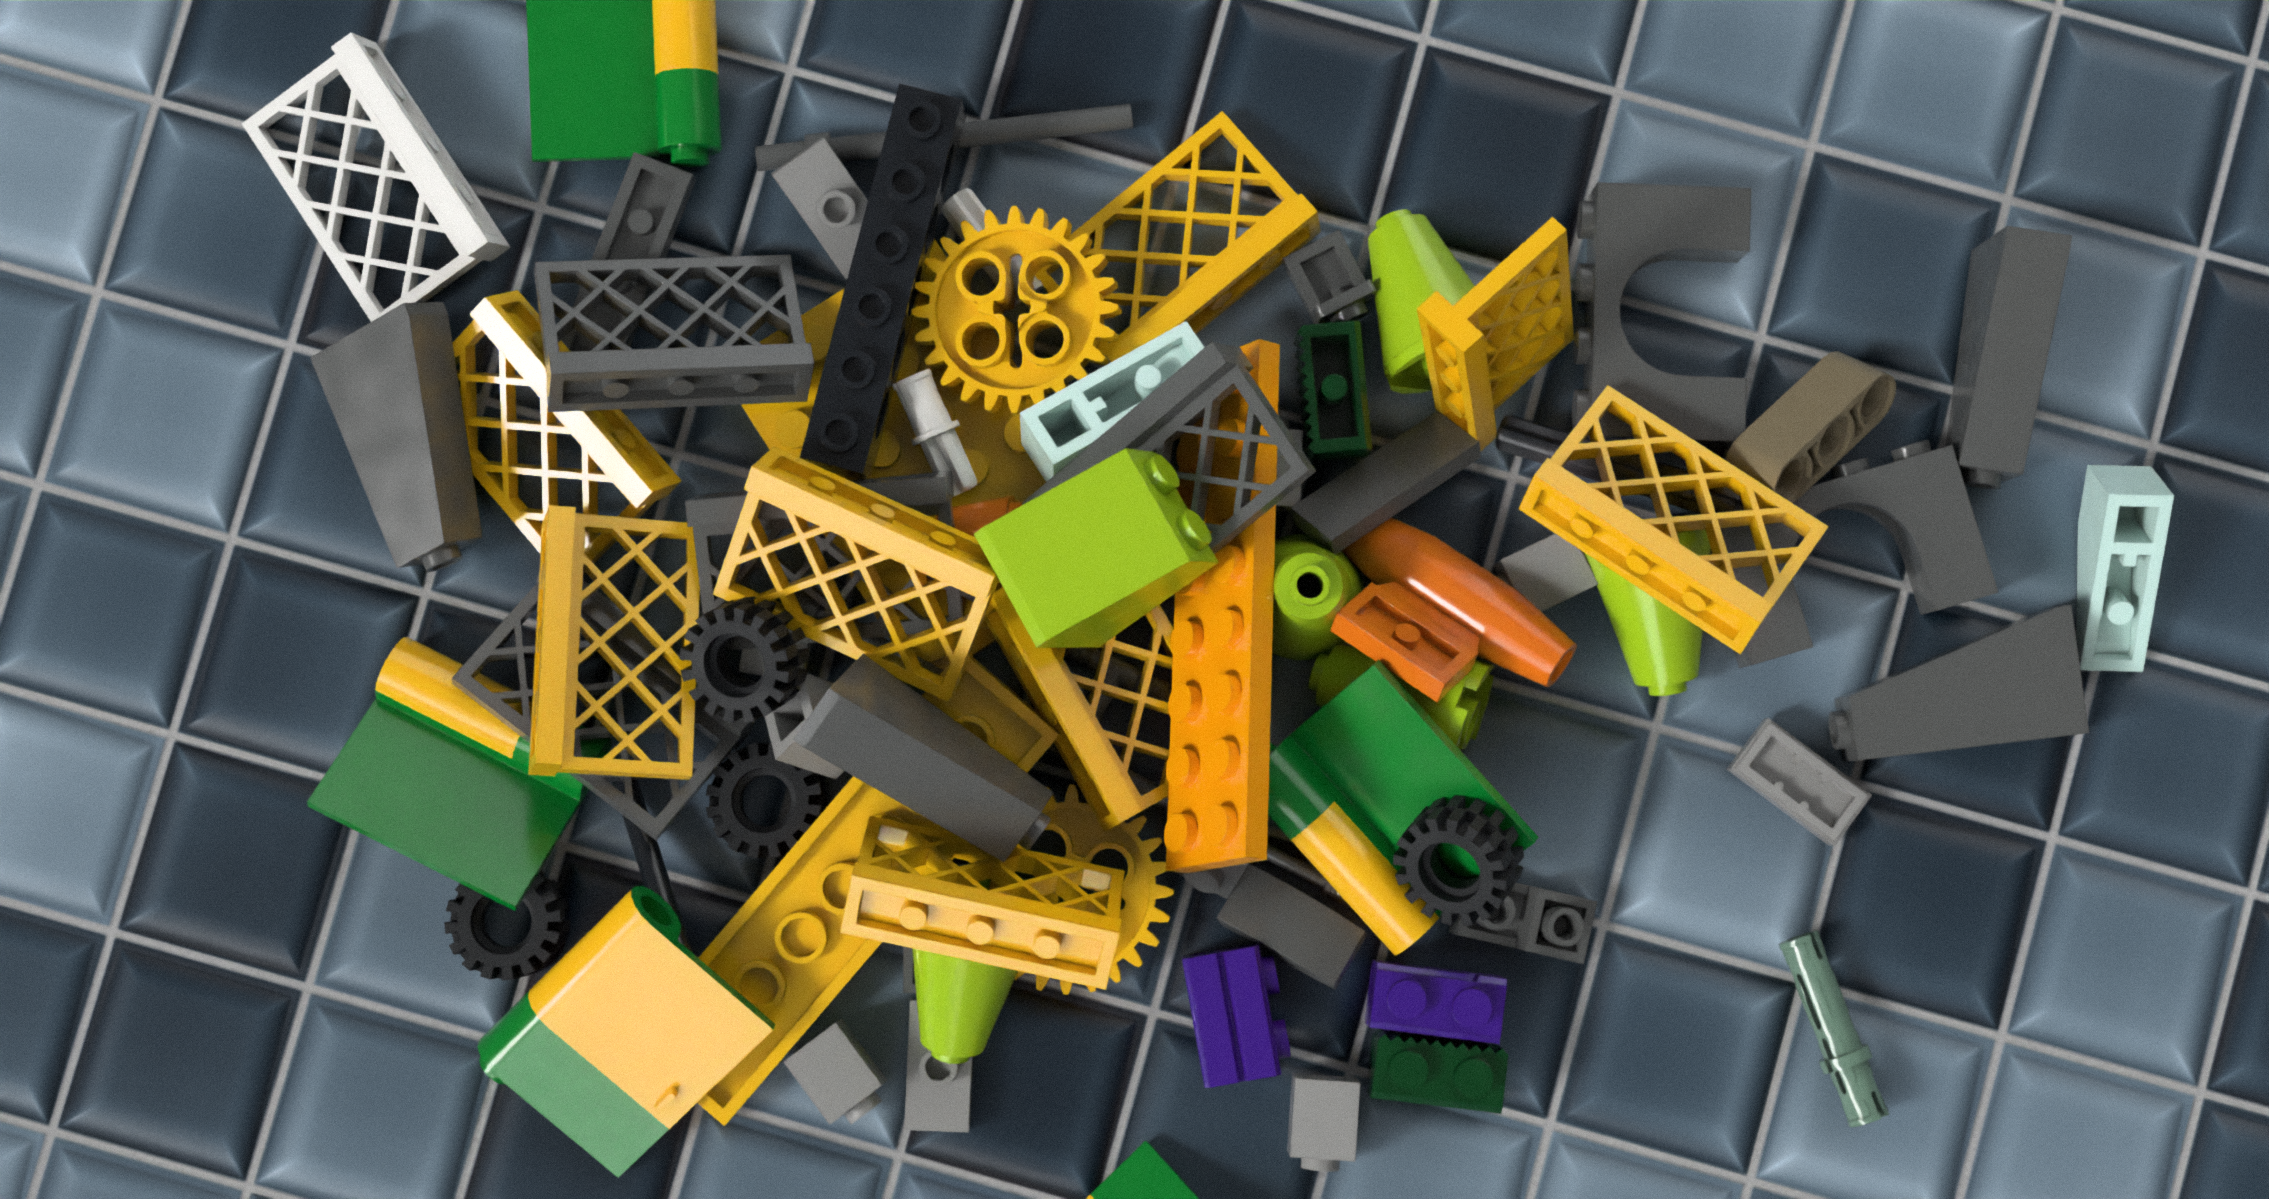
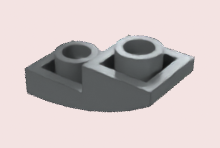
[1217,864,1367,990]
[1448,883,1597,964]

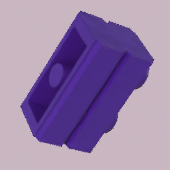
[1181,943,1291,1088]
[1365,959,1507,1044]

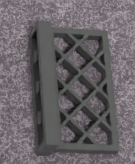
[534,255,814,412]
[1021,341,1316,554]
[685,471,964,651]
[452,574,754,841]

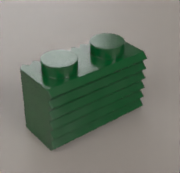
[1293,321,1372,462]
[1366,1029,1508,1114]

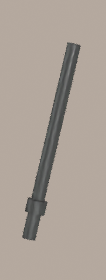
[755,104,1133,171]

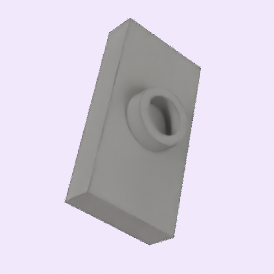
[771,137,868,279]
[1726,718,1872,846]
[904,999,973,1133]

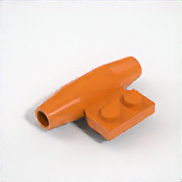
[1330,517,1577,702]

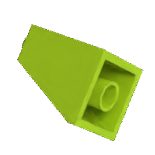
[974,448,1219,648]

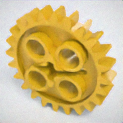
[911,206,1122,417]
[968,784,1174,995]

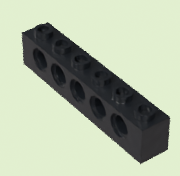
[800,83,966,479]

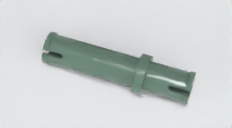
[1779,930,1890,1128]

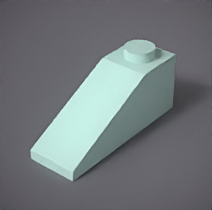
[1020,321,1205,482]
[2076,465,2174,672]

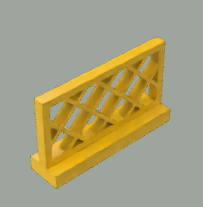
[1035,111,1321,364]
[1417,217,1574,452]
[453,290,682,575]
[1519,385,1829,655]
[713,447,1000,702]
[528,505,700,780]
[984,588,1173,832]
[840,816,1125,990]

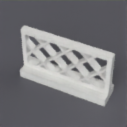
[242,32,511,322]

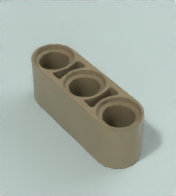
[1726,351,1896,503]

